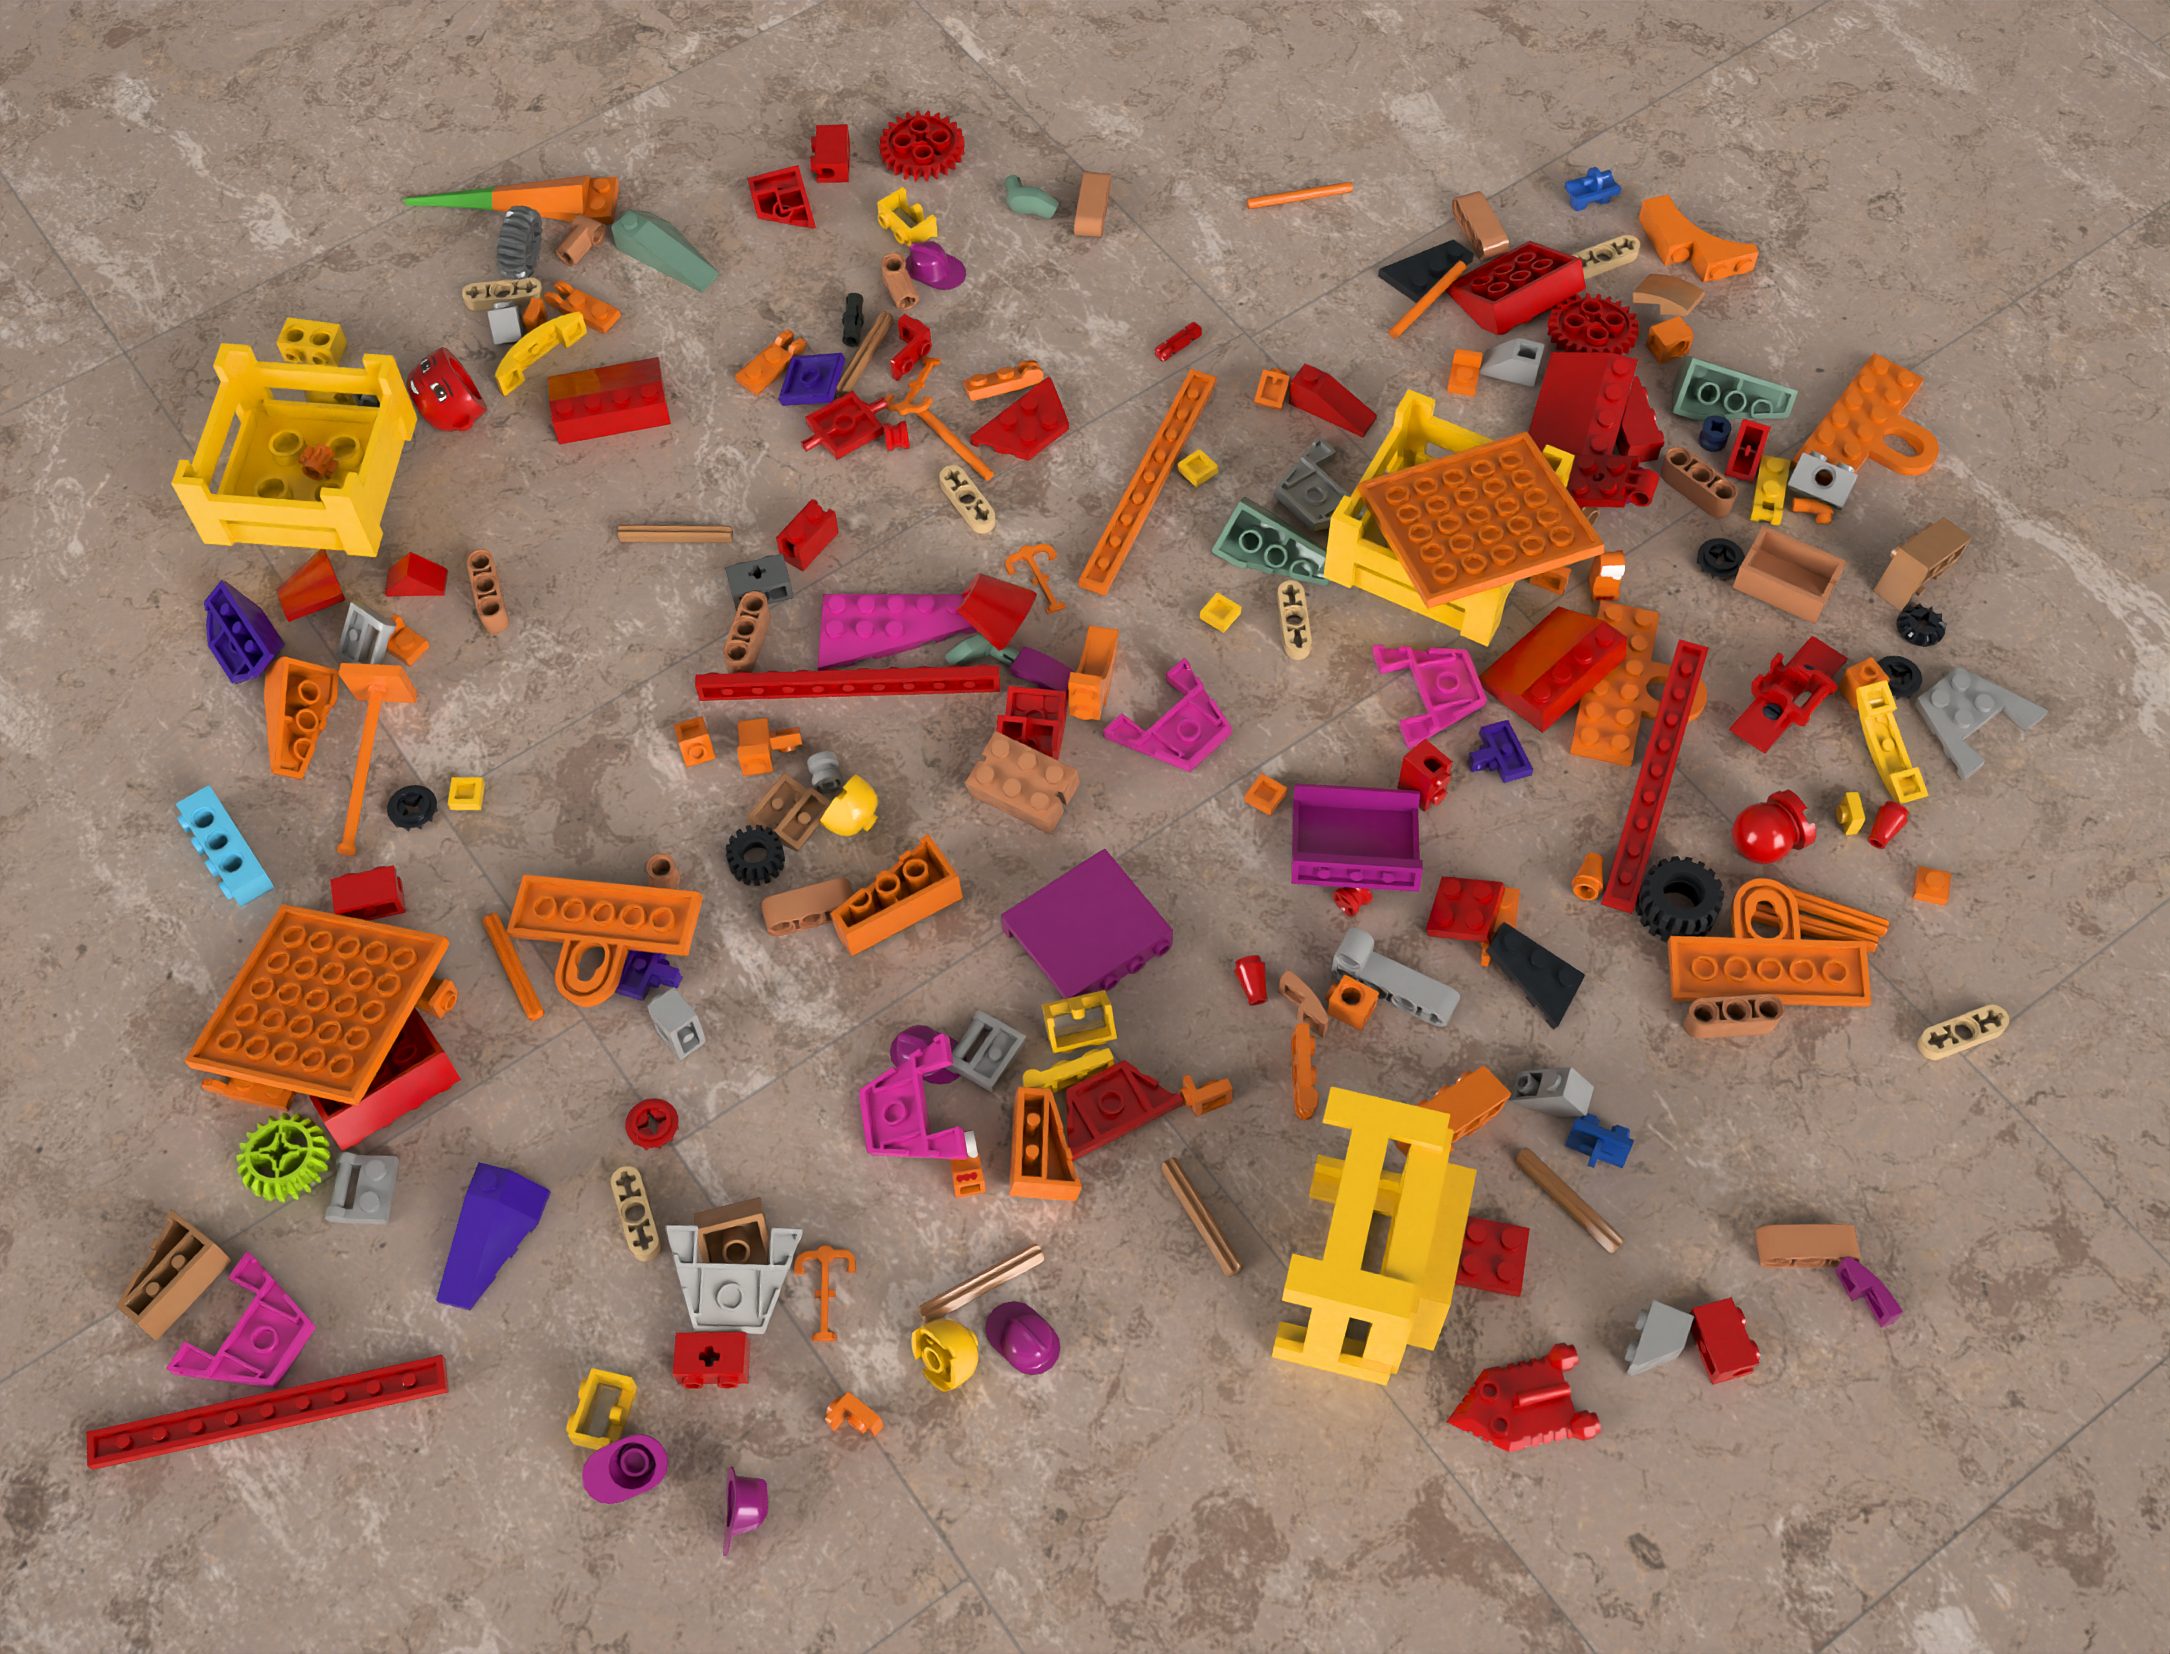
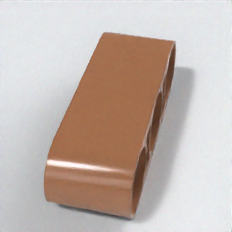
[1074,171,1111,238]
[1452,191,1509,260]
[1660,446,1738,518]
[467,549,509,634]
[723,591,771,673]
[760,878,853,936]
[1683,994,1785,1039]
[1755,1224,1861,1268]

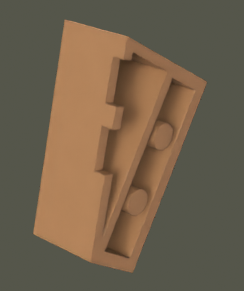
[1873,517,1972,612]
[116,1209,232,1341]

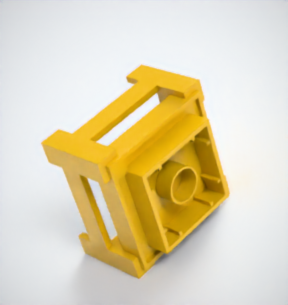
[171,343,418,557]
[1324,389,1575,647]
[1272,1086,1477,1386]

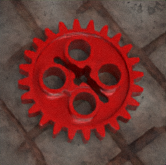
[879,110,965,182]
[1547,293,1639,355]

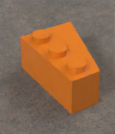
[1395,1065,1512,1157]
[1009,1087,1082,1201]

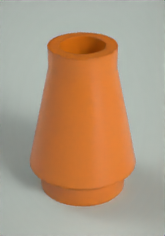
[1571,853,1604,900]

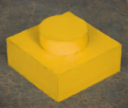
[1178,448,1218,488]
[1200,592,1241,633]
[448,777,485,810]
[1836,792,1866,835]

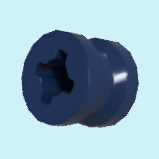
[1698,415,1732,452]

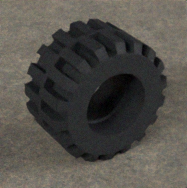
[1636,856,1724,943]

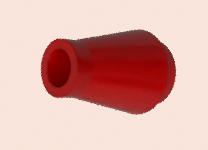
[1867,801,1909,849]
[1234,955,1268,1006]

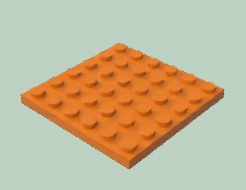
[1358,431,1604,609]
[184,904,450,1106]

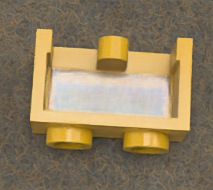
[877,187,937,247]
[1041,990,1117,1054]
[566,1368,638,1450]

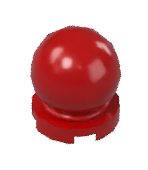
[1731,789,1816,864]

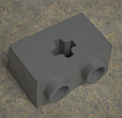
[725,553,794,612]

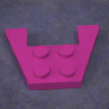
[1372,645,1487,749]
[1103,658,1232,772]
[859,1033,968,1159]
[166,1251,316,1388]

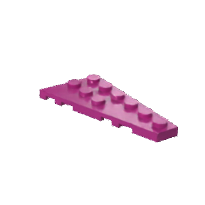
[818,594,978,671]

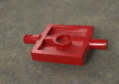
[801,391,888,460]

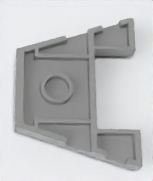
[1273,436,1368,531]
[1914,667,2048,781]
[665,1225,803,1334]

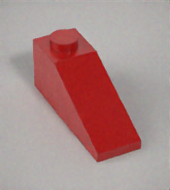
[1289,363,1377,438]

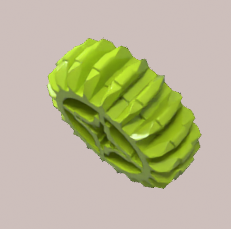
[236,1112,331,1203]

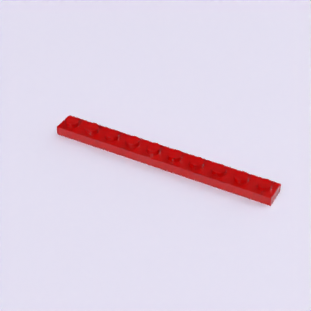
[1601,639,1709,914]
[695,664,1000,701]
[86,1355,449,1470]

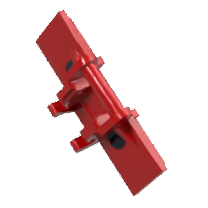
[1729,636,1848,754]

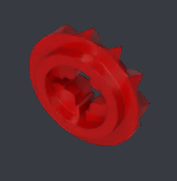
[625,1098,679,1150]

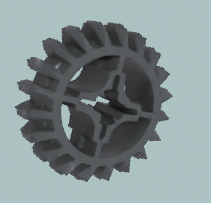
[496,206,543,280]

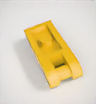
[1749,454,1791,526]
[1023,1048,1114,1094]

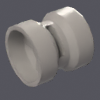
[807,751,844,794]

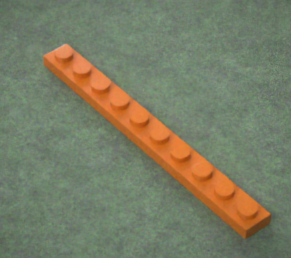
[1078,369,1217,596]

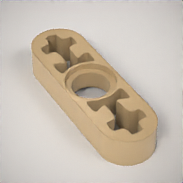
[1572,235,1641,279]
[462,277,544,311]
[939,465,996,534]
[1277,580,1312,660]
[1917,1004,2010,1060]
[611,1166,661,1261]

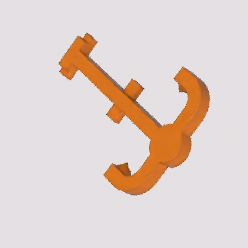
[885,357,941,415]
[1005,544,1066,615]
[794,1245,856,1342]

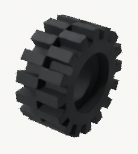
[726,824,785,886]

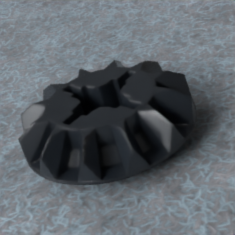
[1697,538,1745,581]
[1896,603,1947,647]
[1877,656,1922,700]
[387,785,438,832]

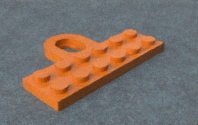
[1790,353,1939,486]
[1569,600,1707,767]
[506,874,703,1007]
[1668,878,1872,1007]

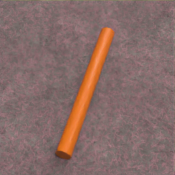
[1247,181,1353,209]
[1389,261,1467,339]
[916,403,994,481]

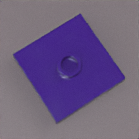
[778,353,845,406]

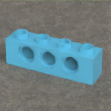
[176,785,275,907]

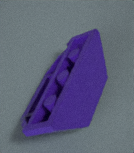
[204,580,286,684]

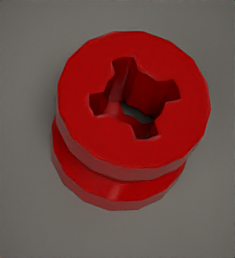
[883,420,910,452]
[1332,887,1373,917]

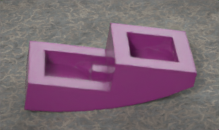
[1009,646,1076,692]
[1835,1257,1903,1328]

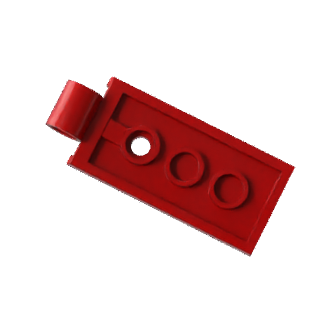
[1566,455,1659,508]

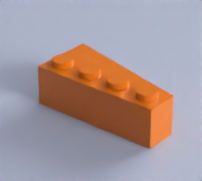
[831,833,963,957]

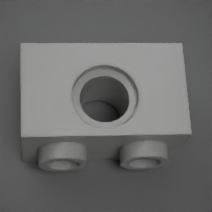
[1787,451,1858,510]
[647,987,707,1061]

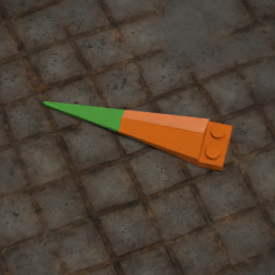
[403,175,620,224]

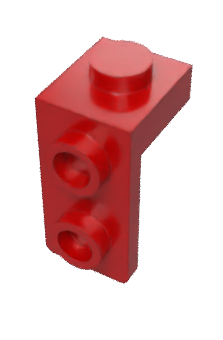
[890,313,932,381]

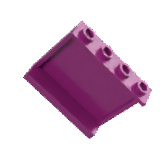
[1291,783,1423,892]
[1001,848,1173,999]

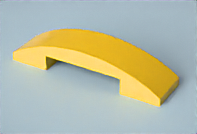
[495,311,587,397]
[1856,680,1929,804]

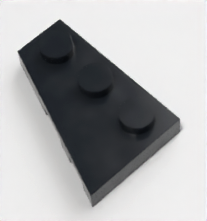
[1378,239,1474,303]
[1486,922,1585,1030]

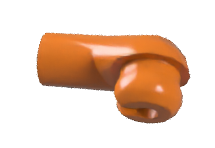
[1791,497,1834,524]

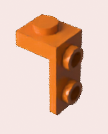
[737,718,774,776]

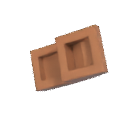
[1278,969,1329,1038]

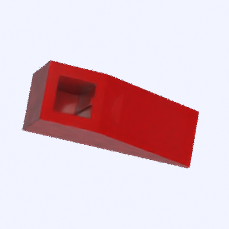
[1616,376,1665,462]

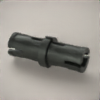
[842,293,864,347]

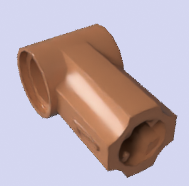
[555,214,607,267]
[881,253,919,311]
[646,853,681,890]

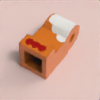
[1588,550,1625,602]
[950,1130,986,1198]

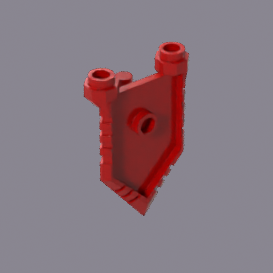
[1446,1342,1601,1452]

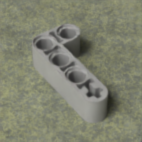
[1331,928,1460,1027]

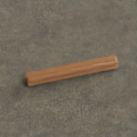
[835,311,894,397]
[617,525,733,543]
[1514,1148,1624,1253]
[1161,1157,1243,1277]
[918,1244,1044,1323]

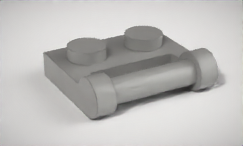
[336,601,397,665]
[945,1010,1026,1093]
[324,1152,399,1224]

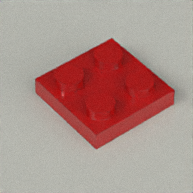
[1426,876,1505,943]
[1455,1216,1530,1297]

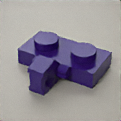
[1467,720,1534,783]
[615,950,683,1001]

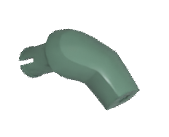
[1004,175,1059,220]
[945,633,1020,667]

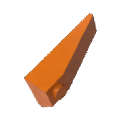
[264,656,339,780]

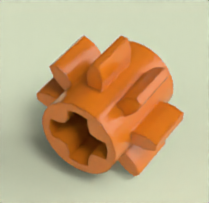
[298,444,339,481]

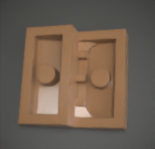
[1633,274,1705,316]
[746,772,832,852]

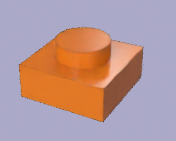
[522,297,548,333]
[769,726,802,752]
[1244,773,1288,816]
[1912,866,1951,906]

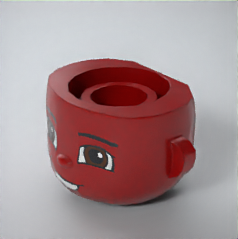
[406,347,487,432]

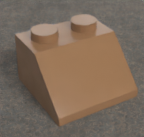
[694,1197,770,1264]

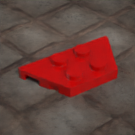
[970,376,1069,461]
[1066,1060,1183,1162]

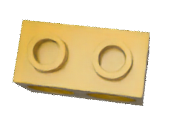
[276,317,348,367]

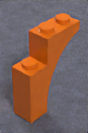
[1639,194,1759,283]
[1068,625,1119,720]

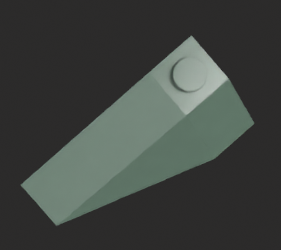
[611,210,719,293]
[1671,354,1798,421]
[1211,496,1330,586]

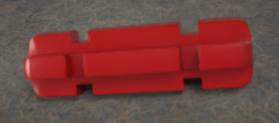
[1155,322,1202,362]

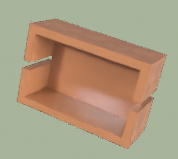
[1732,525,1847,624]
[965,731,1080,834]

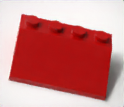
[1445,241,1586,335]
[1528,352,1638,455]
[548,357,671,445]
[1478,606,1627,733]
[309,1007,461,1151]

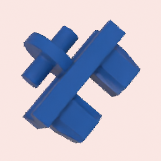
[1565,167,1621,211]
[1565,1113,1634,1168]

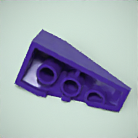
[436,1162,551,1311]

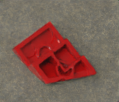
[747,165,816,229]
[276,549,346,622]
[956,573,1037,651]
[996,686,1069,760]

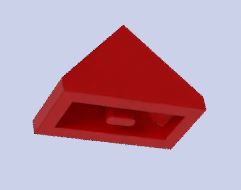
[1724,418,1771,483]
[385,552,448,597]

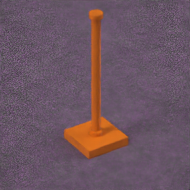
[337,663,418,856]

